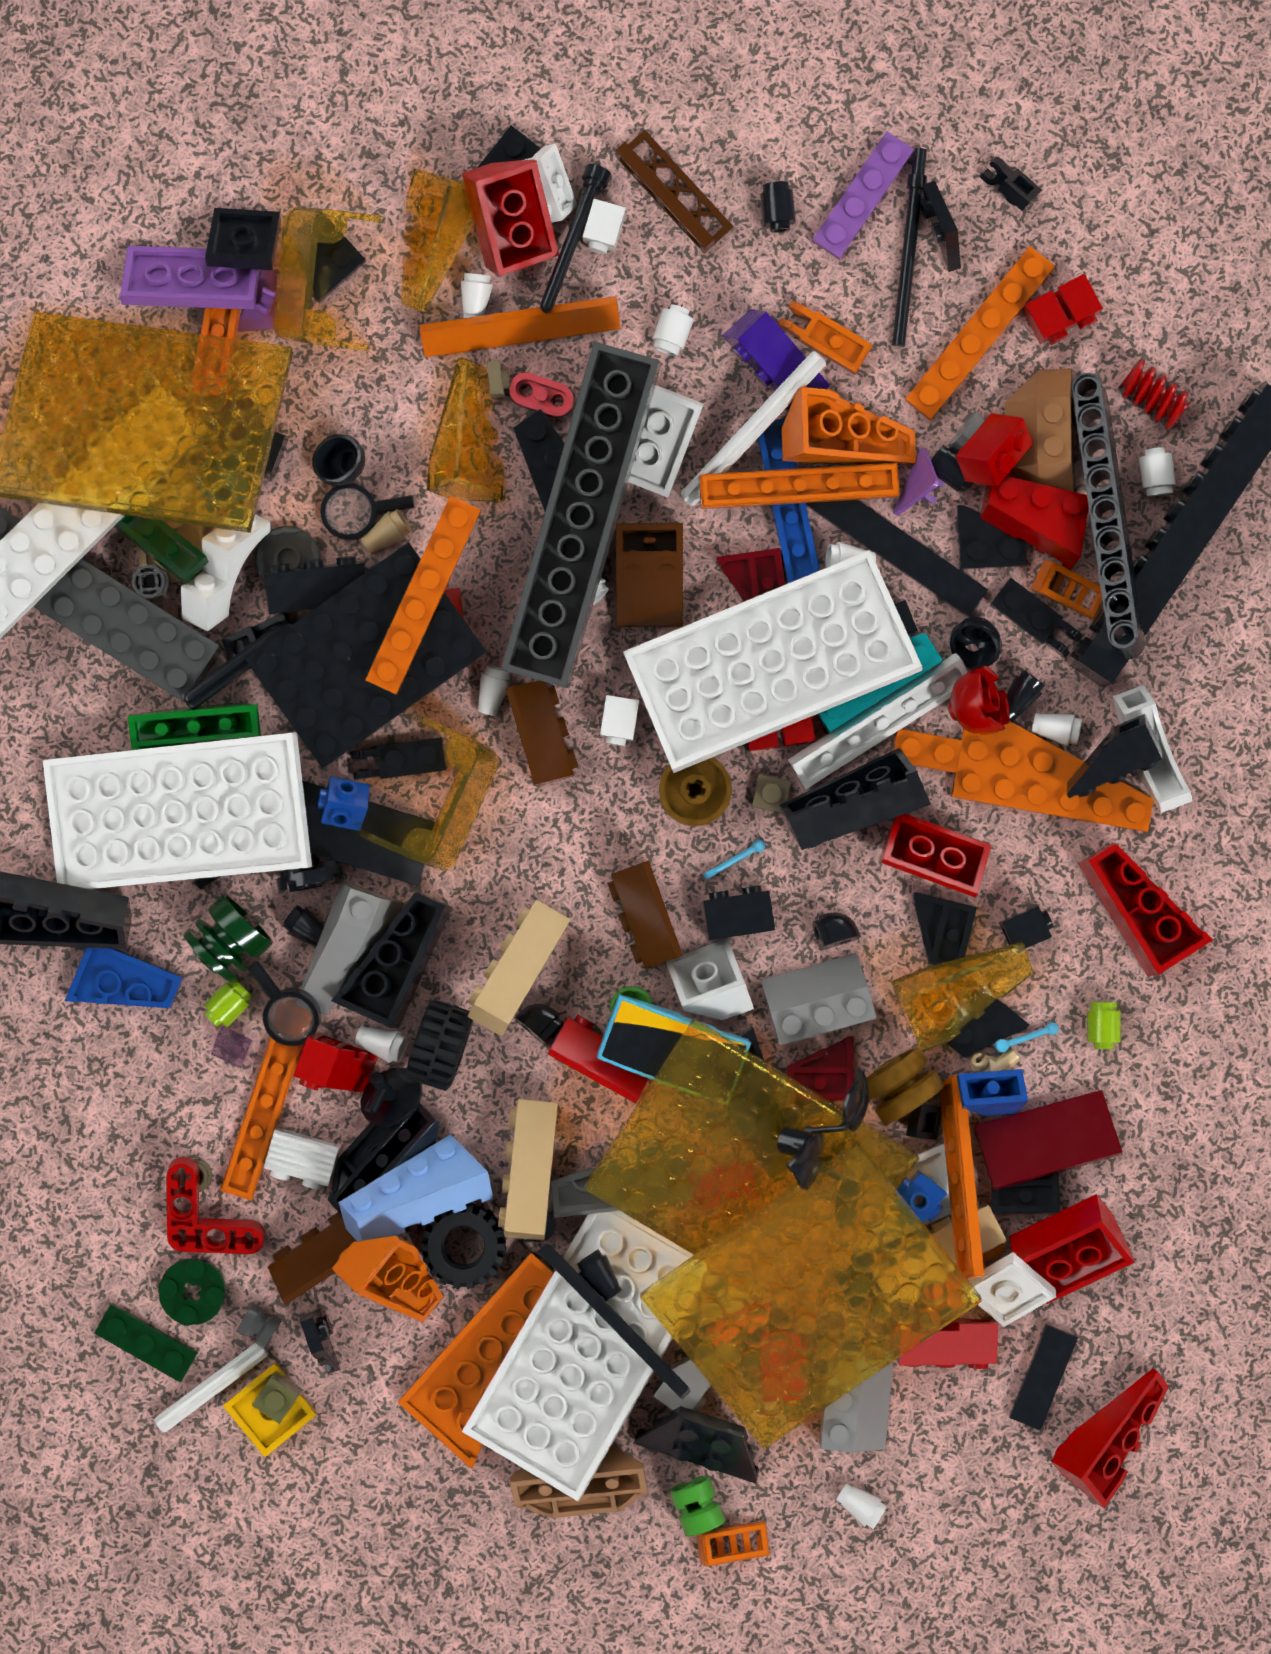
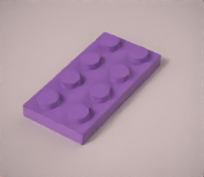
[120,246,260,310]

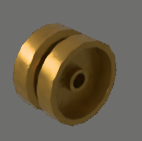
[659,757,732,827]
[866,1046,945,1126]

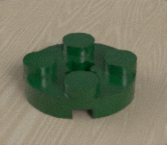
[158,1258,226,1326]

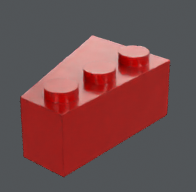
[293,1033,378,1093]

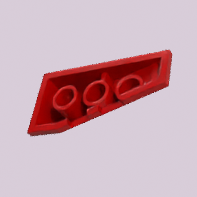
[1051,1368,1169,1508]

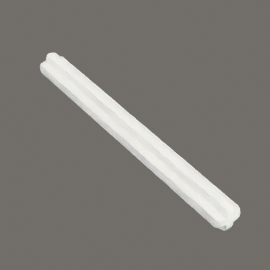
[681,351,826,506]

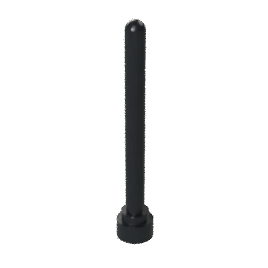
[540,164,611,313]

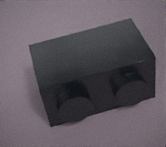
[703,885,775,940]

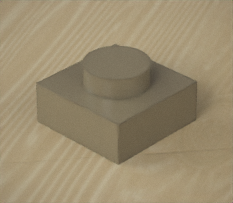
[487,360,510,399]
[752,774,791,814]

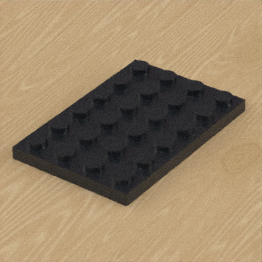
[245,542,487,769]

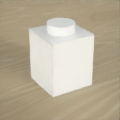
[583,199,626,254]
[600,695,639,746]

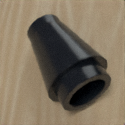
[1006,670,1045,721]
[282,905,324,947]
[576,1249,622,1301]

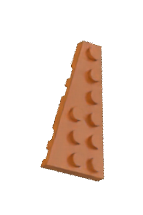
[951,721,1154,832]
[397,1251,554,1469]

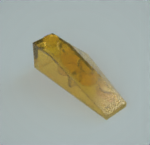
[401,168,474,312]
[427,357,504,502]
[890,942,1034,1052]

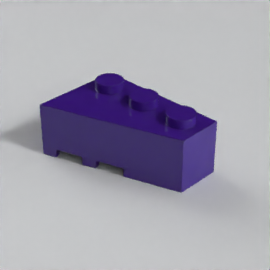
[722,309,830,411]

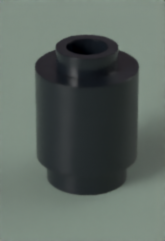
[760,181,796,233]
[931,445,973,492]

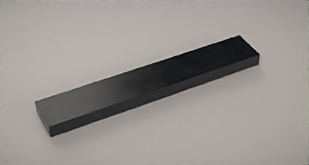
[806,500,988,618]
[538,1243,691,1400]

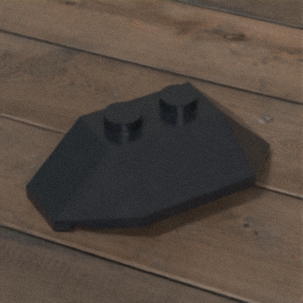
[328,1103,440,1216]

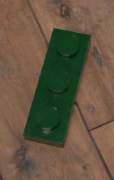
[115,502,209,585]
[94,1303,198,1383]

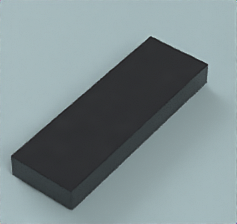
[1009,1324,1078,1431]

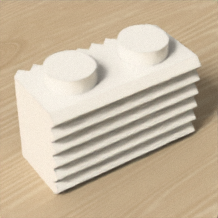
[264,1128,341,1190]

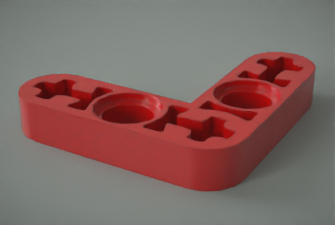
[166,1156,266,1254]

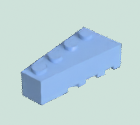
[339,1134,493,1241]

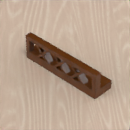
[615,130,734,254]

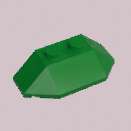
[127,703,261,750]

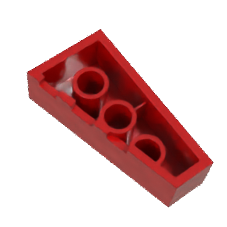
[1078,843,1213,976]

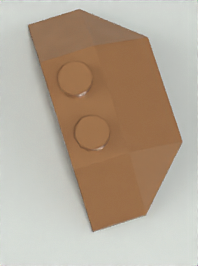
[1005,368,1075,492]
[510,1445,648,1518]

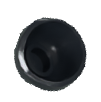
[312,434,365,486]
[950,617,1002,669]

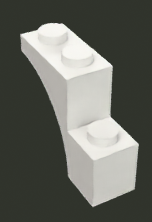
[181,509,270,631]
[1113,685,1193,813]

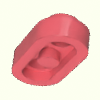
[509,373,574,418]

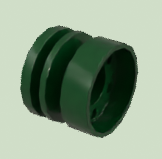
[183,894,273,983]

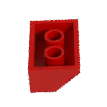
[462,159,559,277]
[879,814,992,898]
[548,1014,649,1104]
[1009,1194,1135,1304]

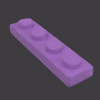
[812,131,914,260]

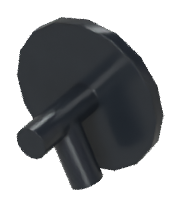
[360,1068,423,1127]

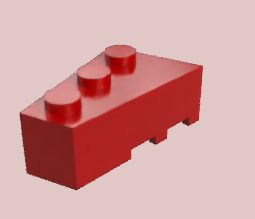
[980,476,1089,570]
[894,1316,998,1369]

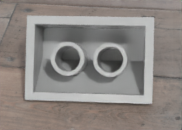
[761,953,877,1045]
[819,1343,894,1452]

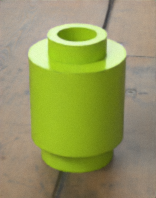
[204,980,254,1028]
[1087,1002,1121,1049]

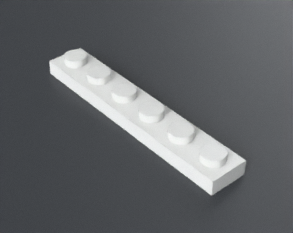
[788,653,968,789]

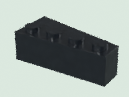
[513,409,565,512]

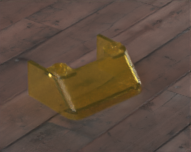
[273,206,386,351]
[359,713,499,870]

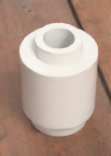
[652,304,694,357]
[1139,447,1176,497]

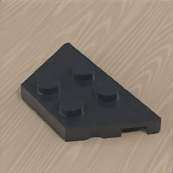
[634,1406,759,1484]

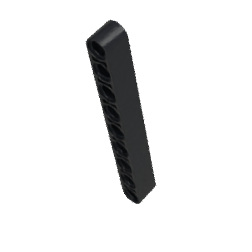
[1072,373,1145,659]

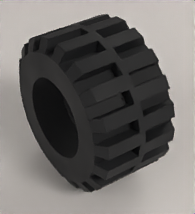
[406,999,473,1091]
[421,1203,506,1289]

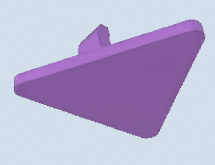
[238,270,308,332]
[893,447,944,516]

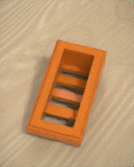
[1030,560,1103,620]
[697,1521,770,1567]

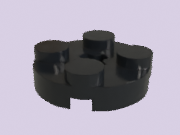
[276,860,345,893]

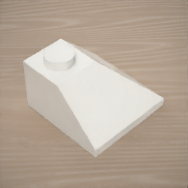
[666,938,754,1020]

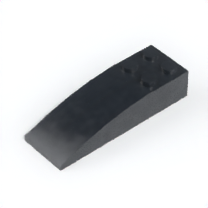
[302,780,438,886]

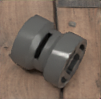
[132,565,170,598]
[236,1303,282,1349]

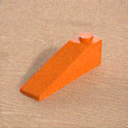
[782,387,916,465]
[332,1236,444,1323]

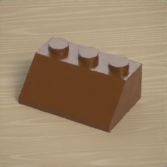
[506,680,579,787]
[607,860,683,968]
[268,1212,356,1305]

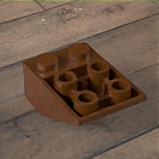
[616,523,683,627]

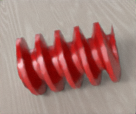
[1118,359,1192,430]

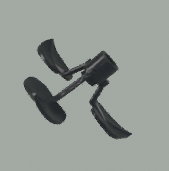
[777,1068,869,1228]

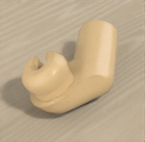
[971,1047,1021,1073]

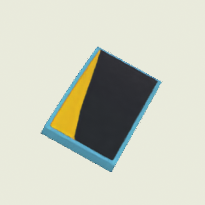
[596,994,751,1105]

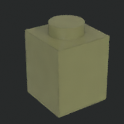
[252,1371,303,1424]

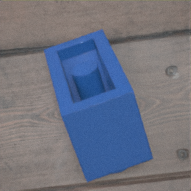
[957,1069,1028,1116]

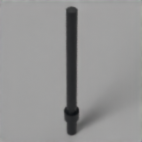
[892,148,928,347]

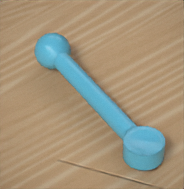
[703,839,765,880]
[994,1022,1059,1053]

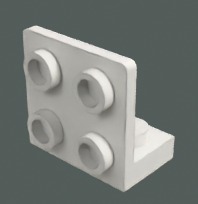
[525,143,577,223]

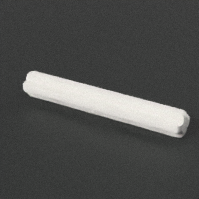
[154,1343,268,1433]

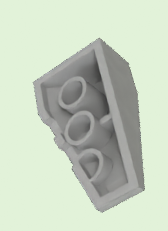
[295,881,404,1015]

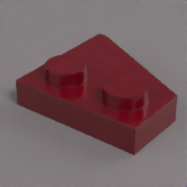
[716,548,785,602]
[786,1036,854,1102]

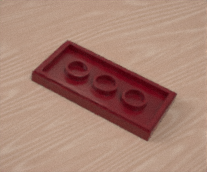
[974,1090,1123,1191]

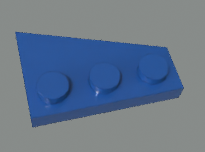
[65,948,184,1008]

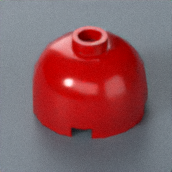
[948,666,1010,735]

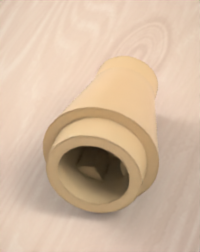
[361,509,412,555]

